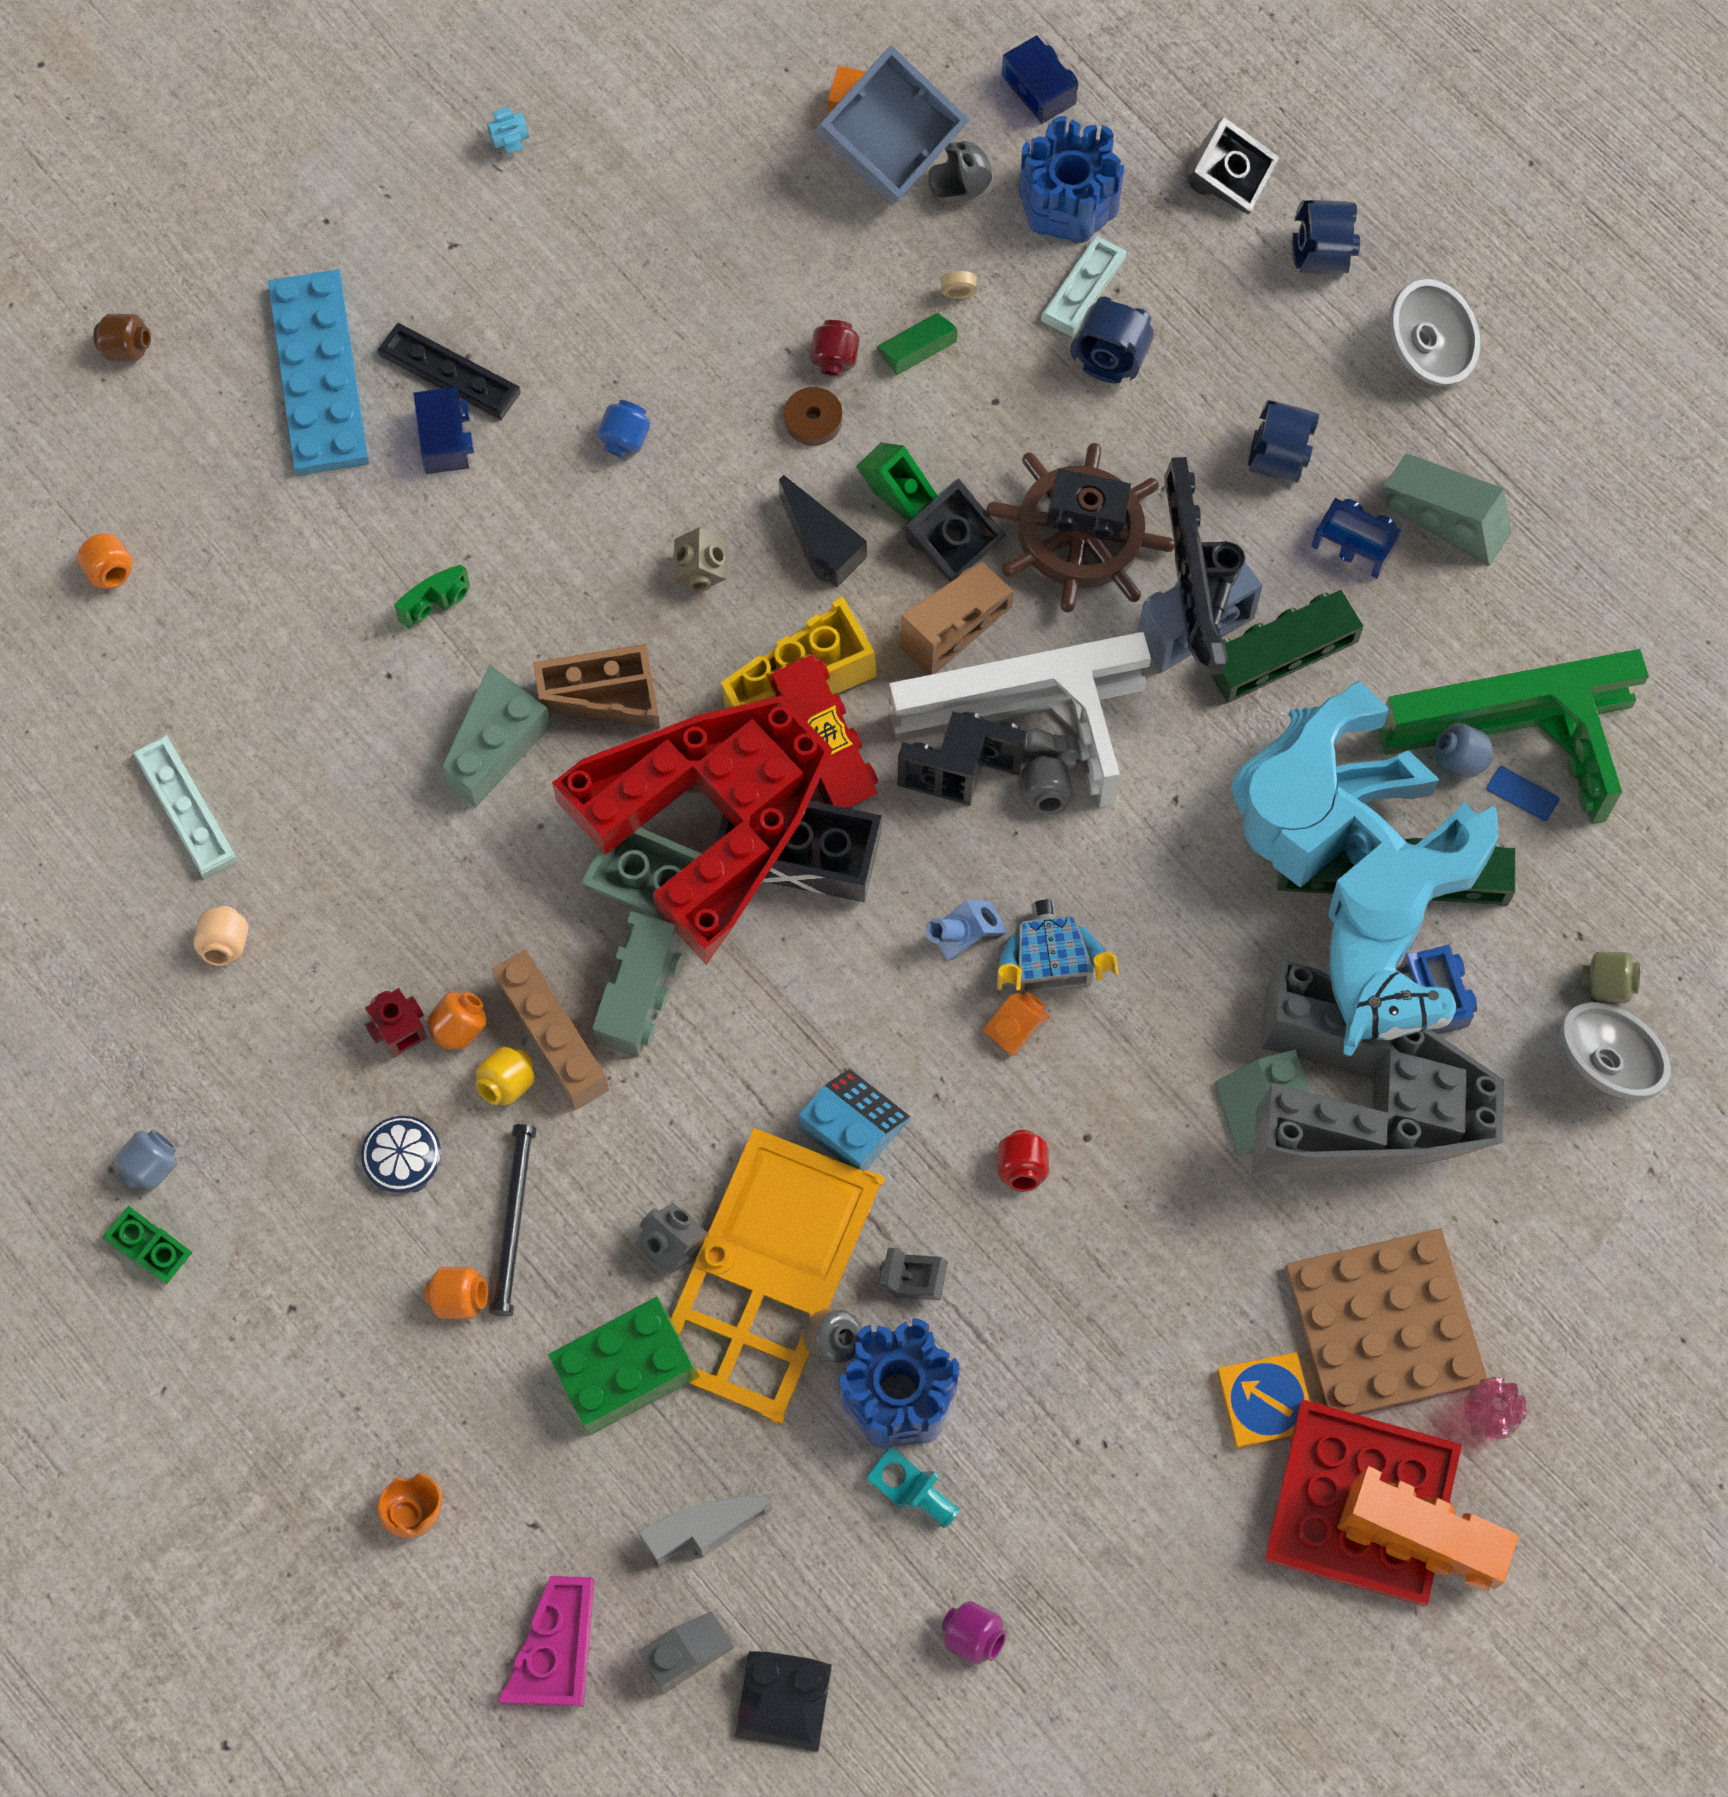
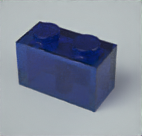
[1001,35,1079,124]
[413,386,475,474]

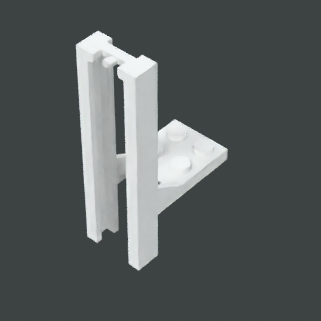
[888,632,1151,807]

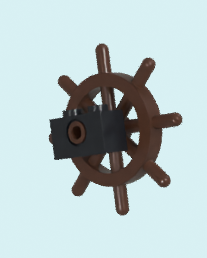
[986,443,1175,613]

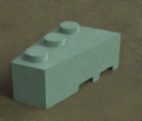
[1384,453,1511,566]

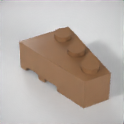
[900,562,1014,675]
[533,644,660,728]

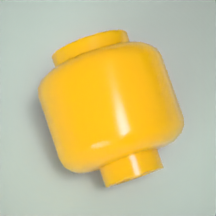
[475,1047,534,1105]

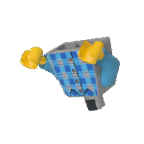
[997,899,1119,994]

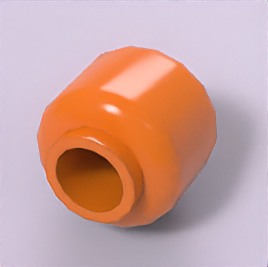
[77,533,133,589]
[428,991,487,1050]
[424,1267,488,1319]

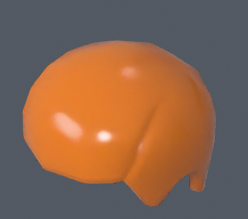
[377,1472,442,1539]

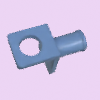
[926,900,1007,960]

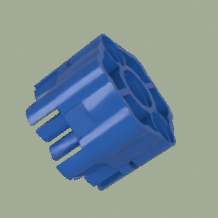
[1018,116,1124,243]
[840,1318,960,1449]

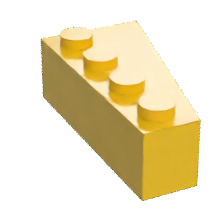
[721,596,877,709]

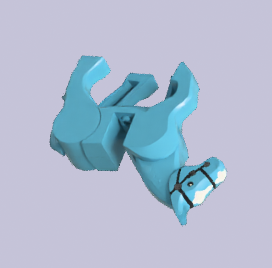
[1231,681,1498,1057]

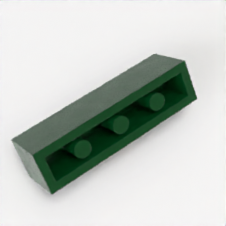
[1210,590,1364,703]

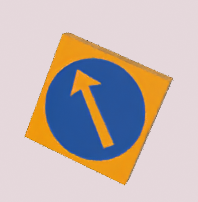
[1217,1352,1310,1450]

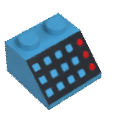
[799,1069,911,1171]

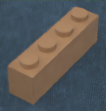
[492,949,609,1111]

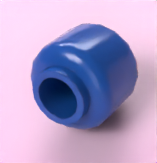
[597,400,650,458]

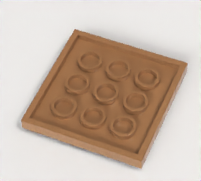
[1285,1228,1489,1415]

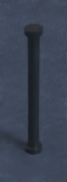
[489,1124,537,1316]

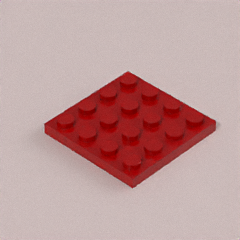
[1263,1399,1462,1607]

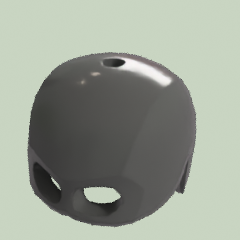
[929,141,992,202]

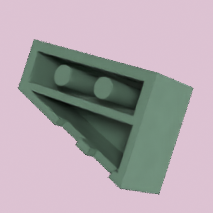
[442,664,551,807]
[592,911,683,1057]

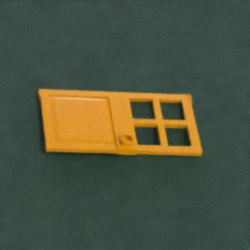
[671,1128,885,1424]

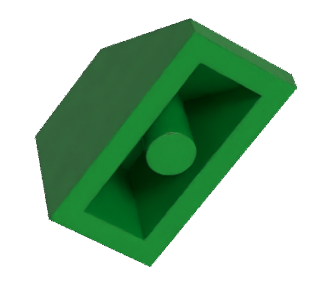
[856,442,937,521]

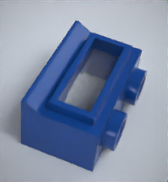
[1400,944,1477,1034]

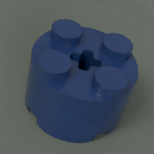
[1292,200,1360,274]
[1070,296,1154,384]
[1248,399,1319,483]

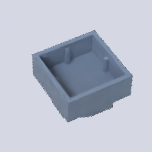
[813,45,970,206]

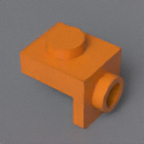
[983,992,1051,1056]

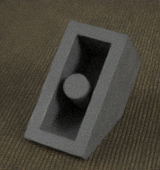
[638,1611,734,1694]

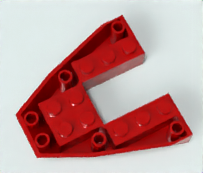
[552,695,833,965]

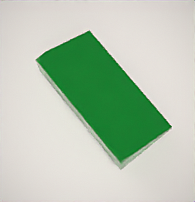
[877,312,958,375]

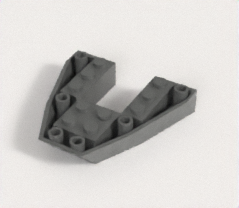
[1252,960,1504,1175]

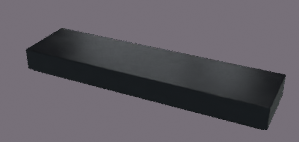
[378,322,521,421]

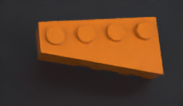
[1337,1466,1519,1591]

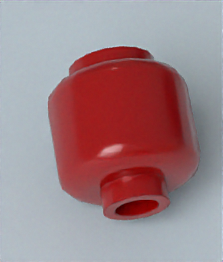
[997,1130,1050,1192]

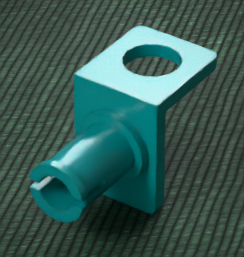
[866,1447,960,1528]

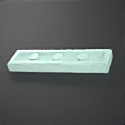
[133,735,238,879]

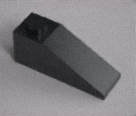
[779,475,867,588]

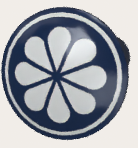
[361,1116,441,1193]

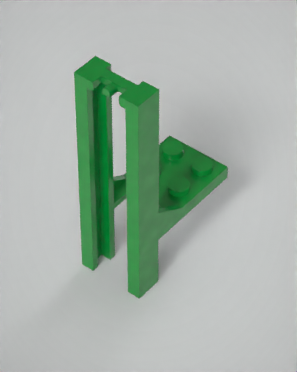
[1377,649,1649,824]

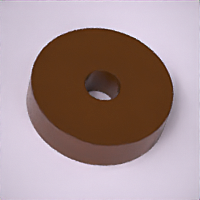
[784,387,842,446]

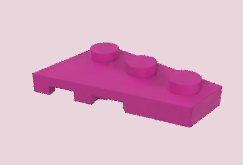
[498,1576,595,1707]

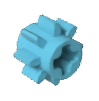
[487,107,529,154]

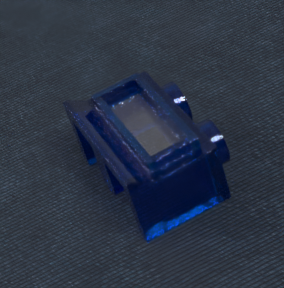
[1311,498,1402,579]

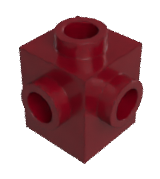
[364,988,427,1058]

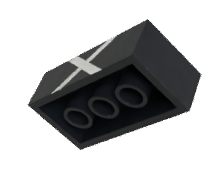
[716,801,882,903]

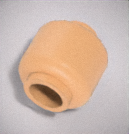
[194,906,248,966]

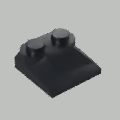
[1187,116,1280,214]
[902,478,1006,582]
[735,1651,832,1752]

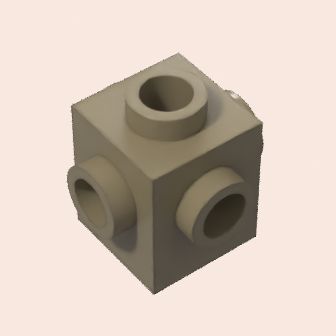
[673,527,727,591]

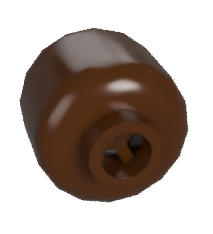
[93,314,151,361]

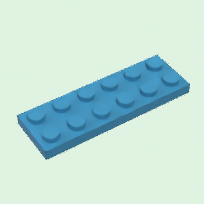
[268,269,369,476]

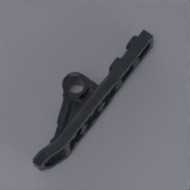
[1164,457,1245,674]

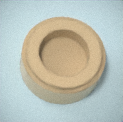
[941,271,977,299]

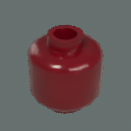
[810,320,860,376]

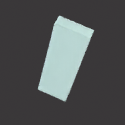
[1041,235,1127,337]

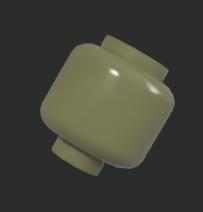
[1582,952,1640,1003]

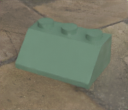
[581,827,701,922]

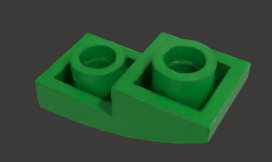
[394,564,470,629]
[103,1205,193,1285]

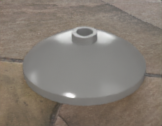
[1389,279,1481,386]
[1560,1002,1671,1101]

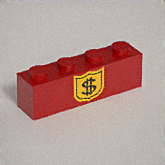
[765,654,878,808]

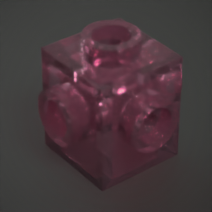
[1464,1377,1527,1440]

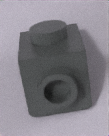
[880,1247,948,1300]

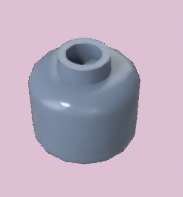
[1435,723,1493,778]
[116,1129,177,1190]

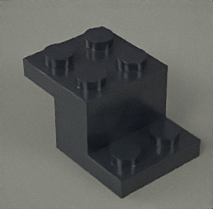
[897,711,1027,806]

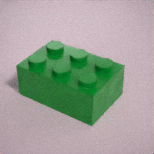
[548,1296,700,1435]

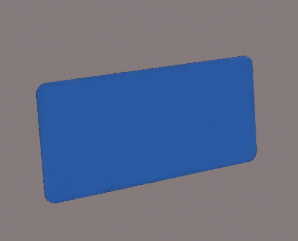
[1487,766,1560,821]

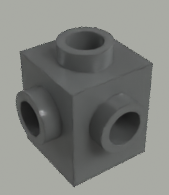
[634,1203,709,1275]

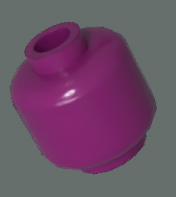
[941,1601,1007,1665]

